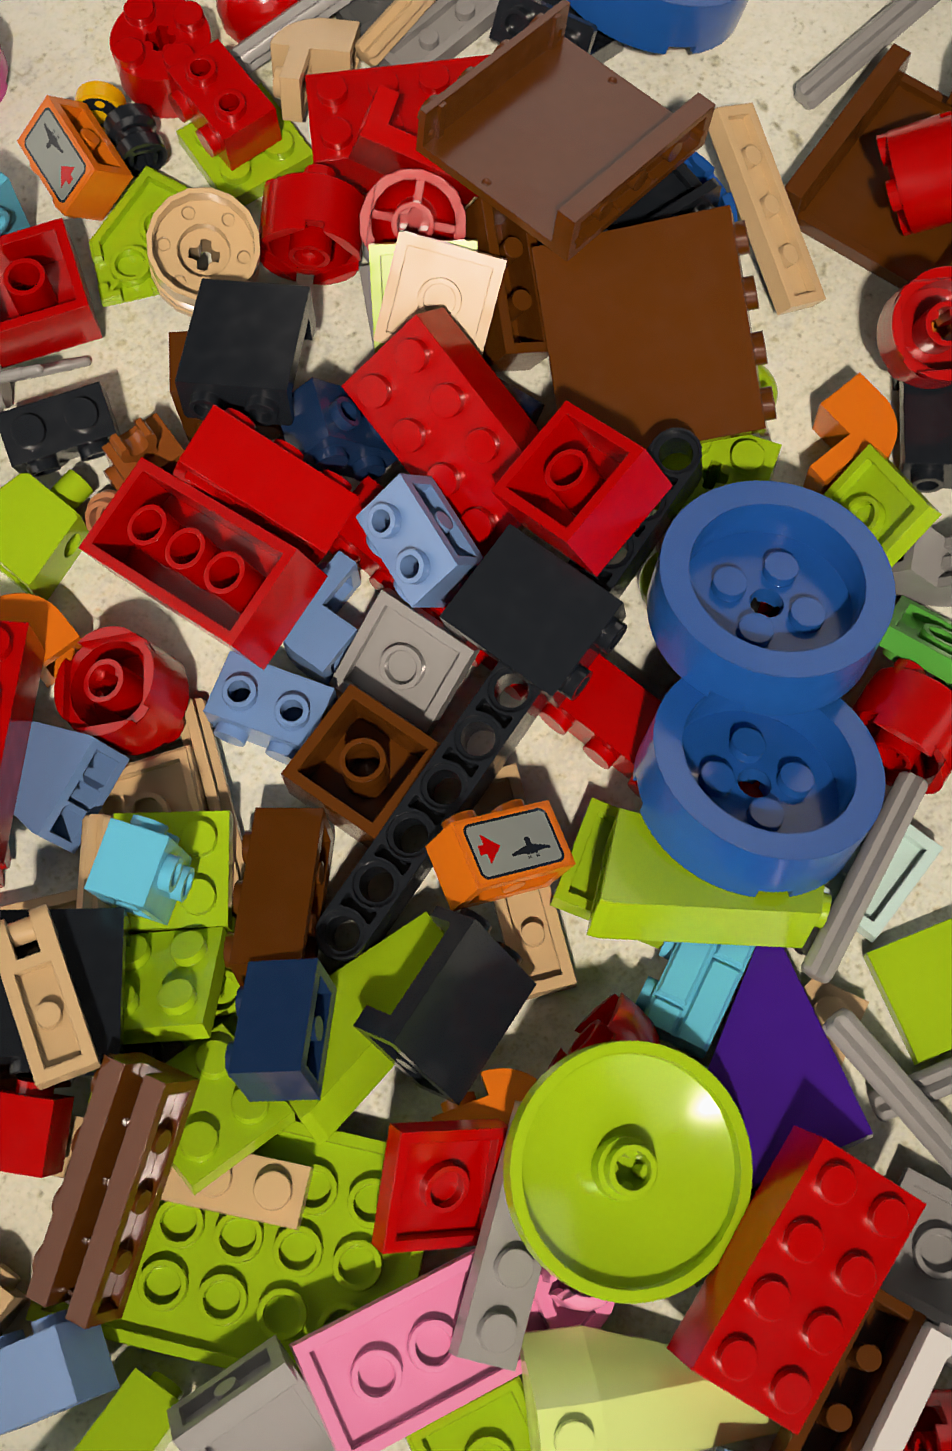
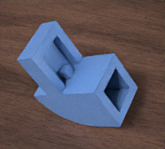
[283,551,361,687]

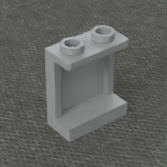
[167,1335,334,1451]

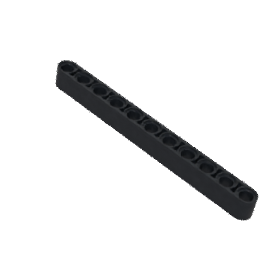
[315,428,702,964]

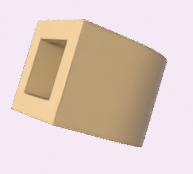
[270,18,361,122]

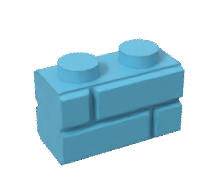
[635,942,755,1059]

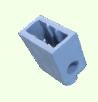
[14,721,130,854]

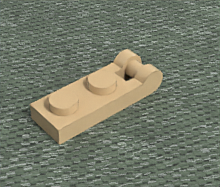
[0,904,101,1090]

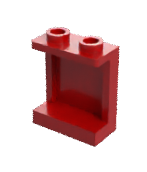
[348,84,479,207]

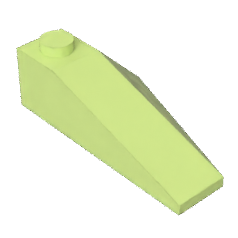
[520,1325,781,1451]

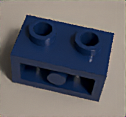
[281,377,398,482]
[225,958,337,1102]

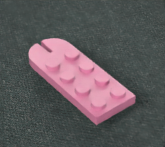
[289,1248,615,1451]

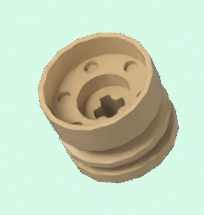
[146,187,260,317]

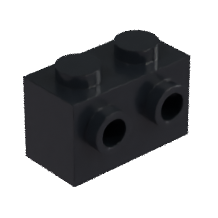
[0,382,121,478]

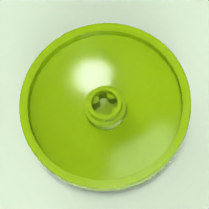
[503,1040,753,1304]

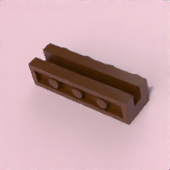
[25,1052,200,1329]

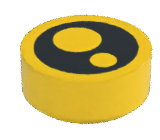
[75,81,126,130]

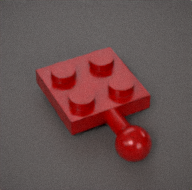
[371,1118,508,1254]

